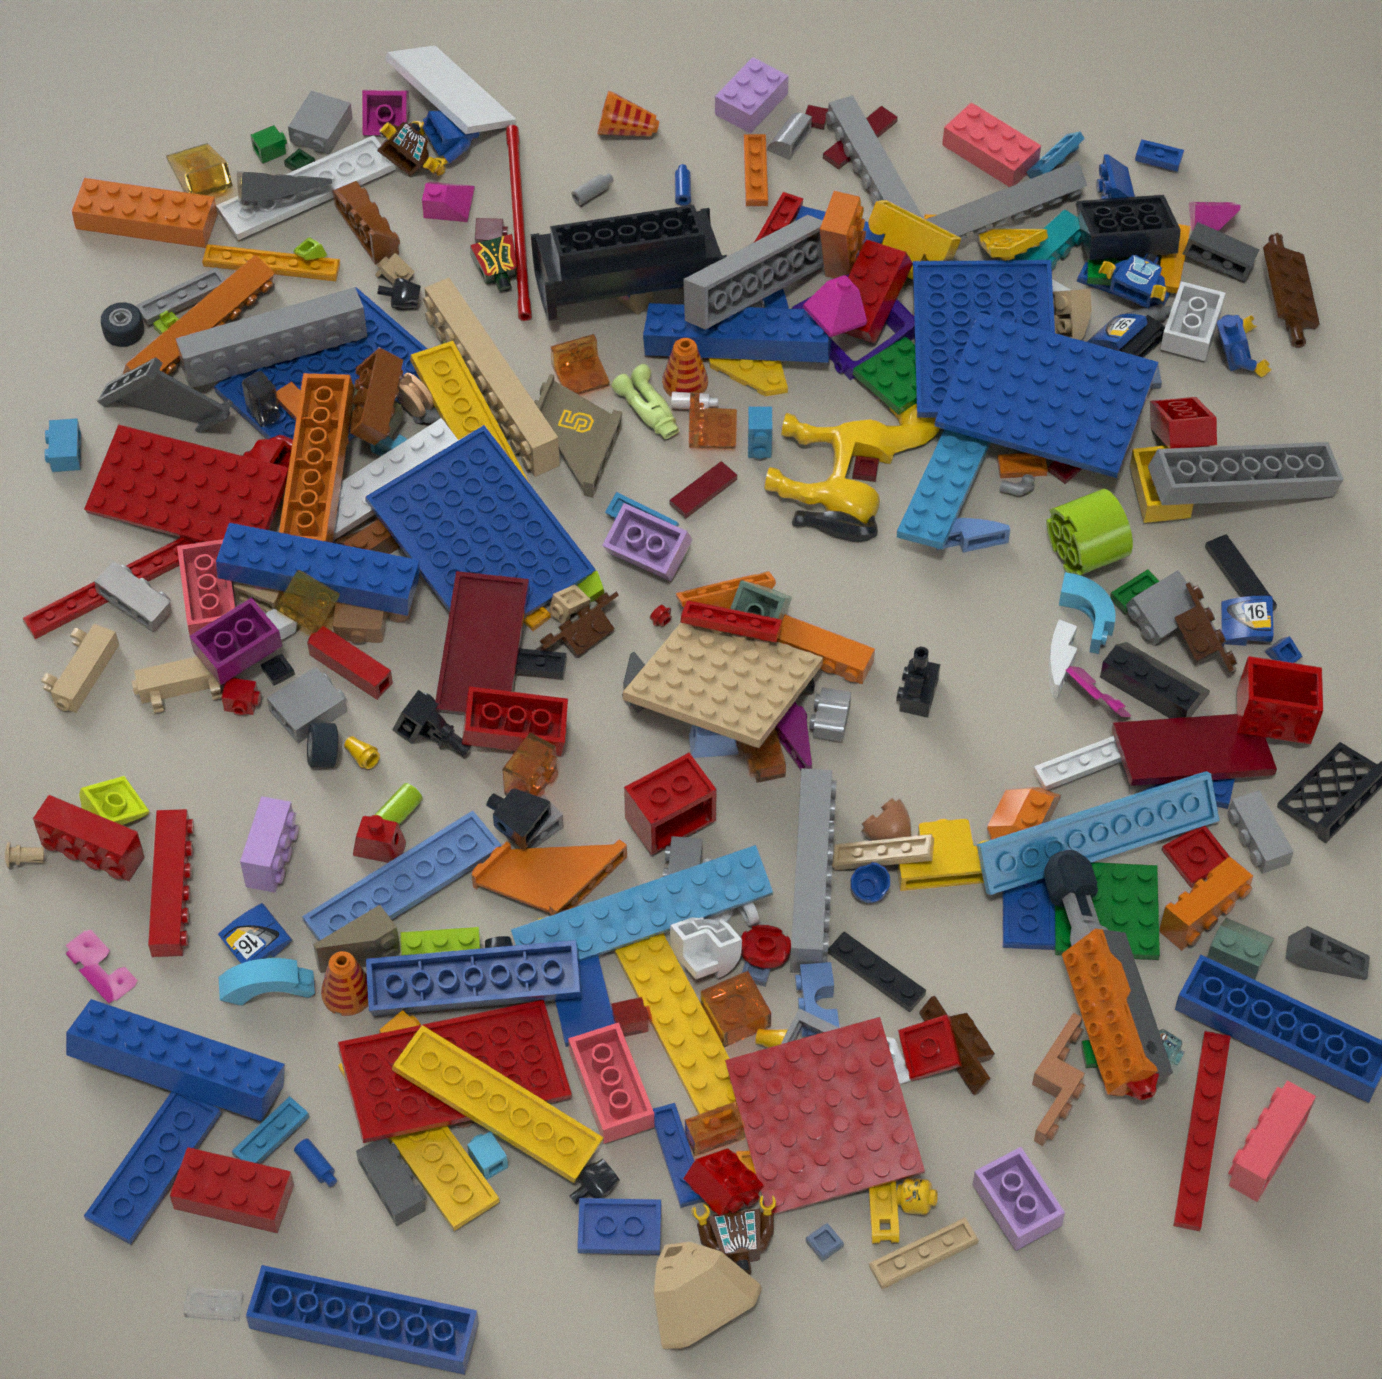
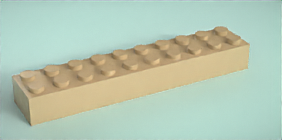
[423,277,560,477]

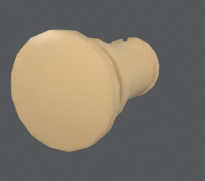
[5,842,44,867]

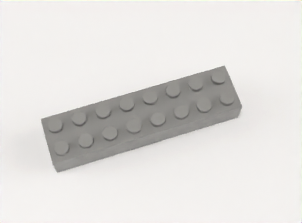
[684,215,824,329]
[176,287,367,388]
[1148,442,1344,505]
[790,768,837,973]

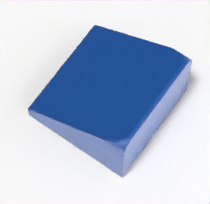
[1265,636,1303,663]

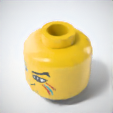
[896,1178,938,1215]

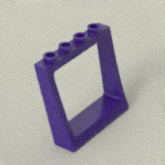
[792,274,915,381]

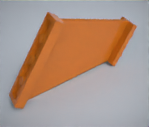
[471,839,627,916]

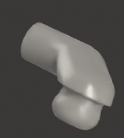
[1000,474,1035,496]

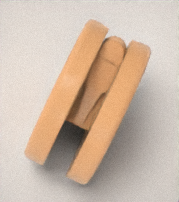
[396,373,434,418]

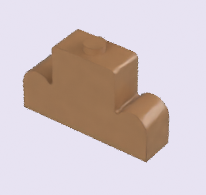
[313,597,414,643]

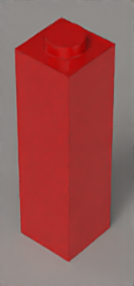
[307,626,393,700]

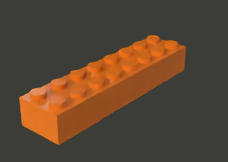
[279,373,355,543]

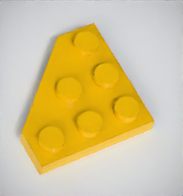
[978,229,1048,261]
[708,358,788,397]

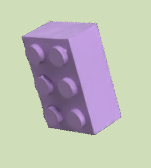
[715,57,789,134]
[602,503,693,581]
[240,796,299,893]
[972,1147,1065,1251]

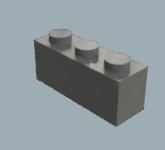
[1183,222,1260,282]
[356,1139,427,1227]

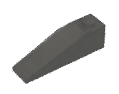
[237,171,332,206]

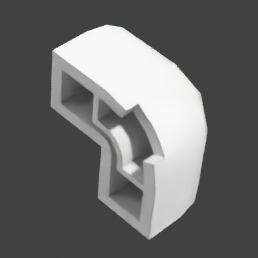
[670,917,742,979]

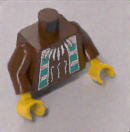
[377,122,440,176]
[691,1195,776,1275]

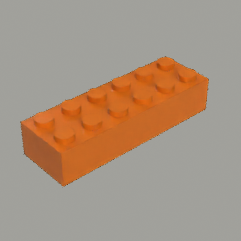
[71,178,218,248]

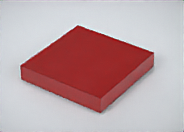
[1161,825,1230,888]
[898,1014,962,1082]

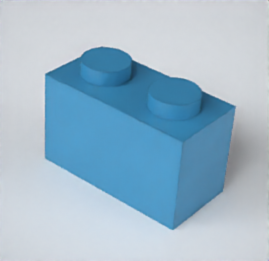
[748,407,772,459]
[44,418,81,472]

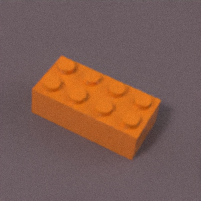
[820,191,866,278]

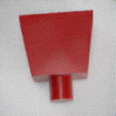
[353,815,406,863]

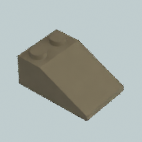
[313,905,401,973]

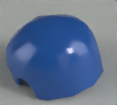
[850,862,890,903]

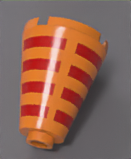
[597,91,660,137]
[662,338,708,397]
[321,951,369,1016]

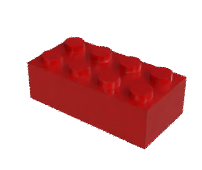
[844,239,913,344]
[1150,397,1217,449]
[462,686,568,756]
[33,795,145,881]
[170,1147,294,1234]

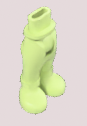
[611,364,679,439]

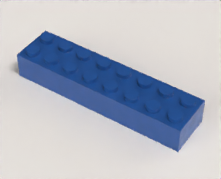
[643,303,832,363]
[216,523,420,616]
[366,940,582,1016]
[1175,954,1382,1103]
[66,999,285,1121]
[246,1265,479,1375]

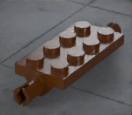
[1263,233,1320,348]

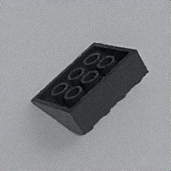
[1076,195,1181,261]

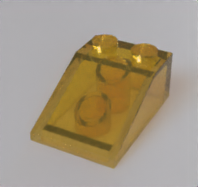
[166,143,233,195]

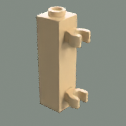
[41,624,119,713]
[131,657,226,713]

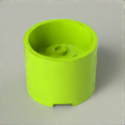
[1046,489,1133,575]

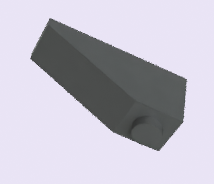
[1286,926,1370,980]

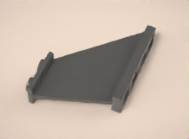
[97,357,233,433]

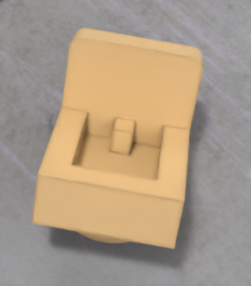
[374,253,415,284]

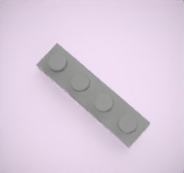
[136,267,226,326]

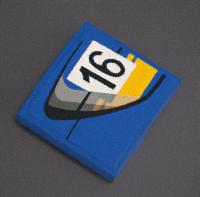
[1087,314,1148,350]
[1221,596,1274,646]
[218,903,293,963]

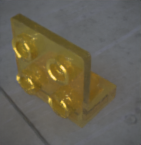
[275,570,340,632]

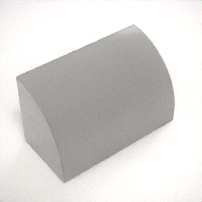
[767,113,812,160]

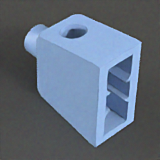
[689,725,738,758]

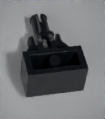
[896,646,941,718]
[392,690,472,758]

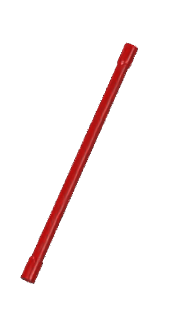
[506,125,532,321]

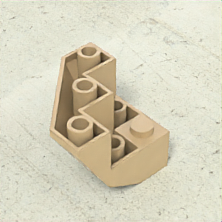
[1053,289,1092,340]
[654,1242,762,1349]

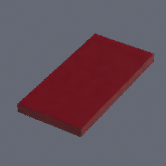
[435,571,529,715]
[1112,714,1277,786]

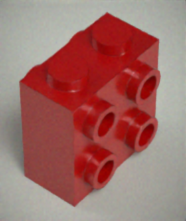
[683,1148,764,1216]

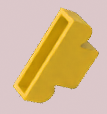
[868,200,961,279]
[897,819,989,891]

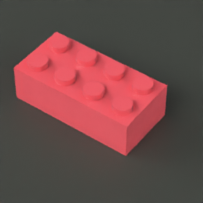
[942,102,1041,187]
[177,539,236,635]
[568,1022,655,1144]
[1228,1080,1316,1202]

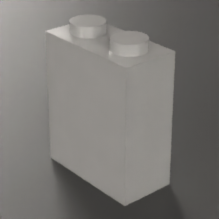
[288,91,353,154]
[1125,570,1196,645]
[267,666,347,744]

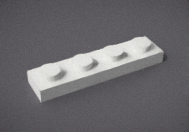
[1033,736,1122,790]

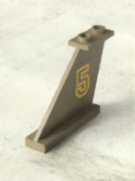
[534,374,623,498]

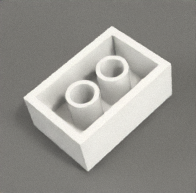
[1160,281,1226,361]

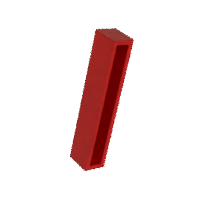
[148,809,194,957]

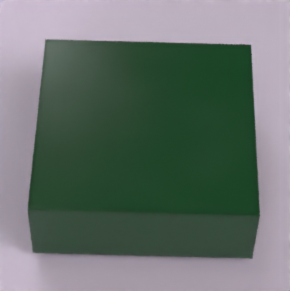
[284,148,316,171]

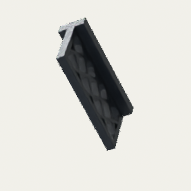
[1277,742,1382,843]

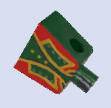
[470,234,517,292]

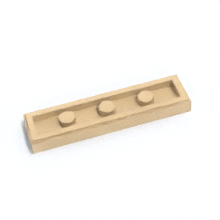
[832,834,934,870]
[869,1217,979,1289]

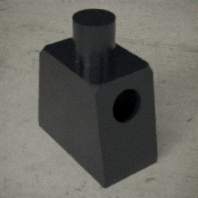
[486,788,551,850]

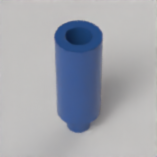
[675,164,691,206]
[294,1138,337,1187]

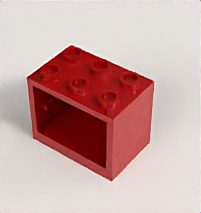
[1237,656,1323,744]
[624,752,717,855]

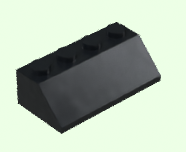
[1100,642,1210,718]

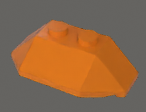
[676,571,776,609]
[987,787,1061,840]

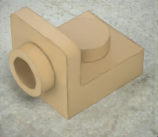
[549,584,590,624]

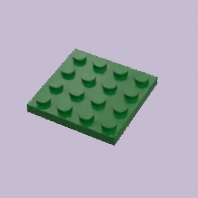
[1055,862,1160,960]

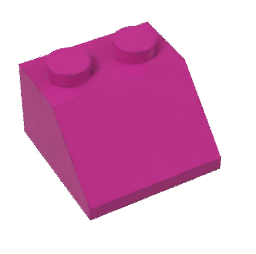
[362,90,409,135]

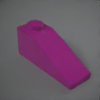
[772,702,812,771]

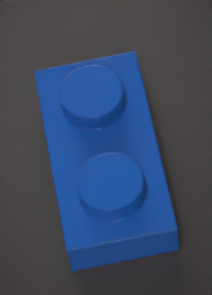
[1135,139,1184,172]

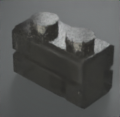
[242,371,280,427]

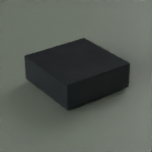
[261,653,295,686]

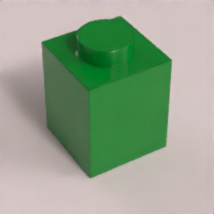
[250,125,287,164]

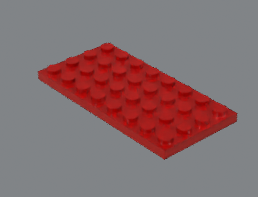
[84,424,289,543]
[337,1000,572,1143]

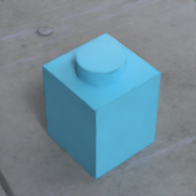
[467,1131,508,1180]

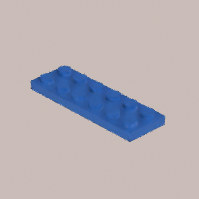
[84,1091,221,1245]

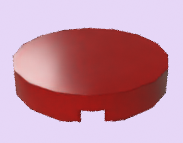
[741,925,791,968]

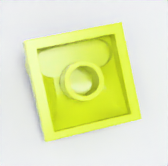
[79,776,150,825]

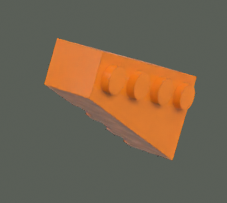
[1159,857,1253,951]

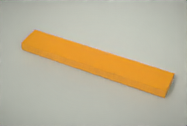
[202,244,341,282]

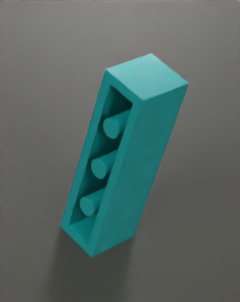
[1012,209,1083,269]

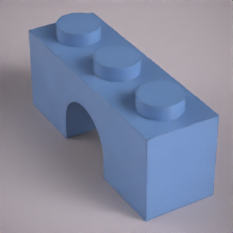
[795,962,840,1037]

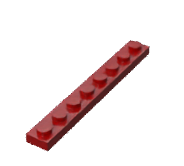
[1173,1031,1231,1232]

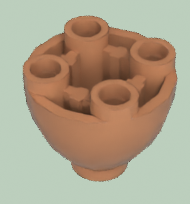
[861,798,911,841]

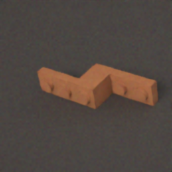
[1032,1012,1086,1146]

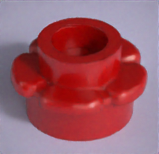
[650,604,672,627]

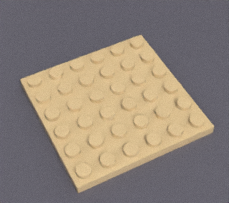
[623,623,823,748]

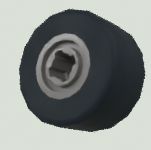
[100,302,144,347]
[307,723,338,768]

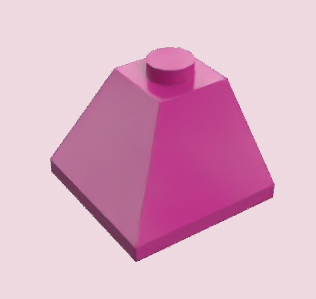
[422,182,475,222]
[1189,202,1241,231]
[803,275,867,337]

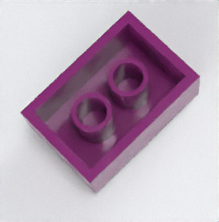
[189,597,282,685]

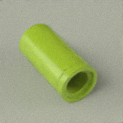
[374,783,423,825]

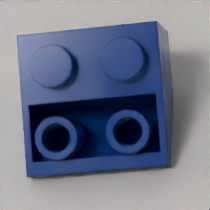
[1096,154,1135,199]

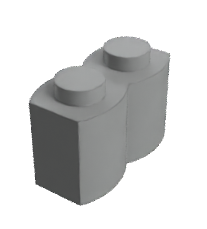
[809,687,851,742]

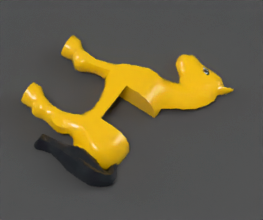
[764,404,940,542]

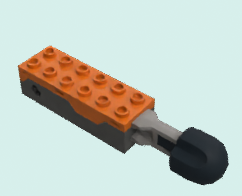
[1044,850,1173,1100]

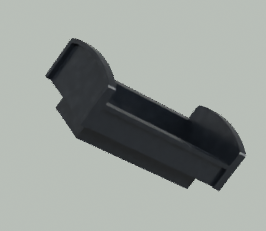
[530,205,727,321]

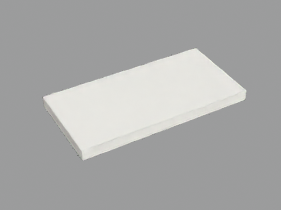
[385,45,516,134]

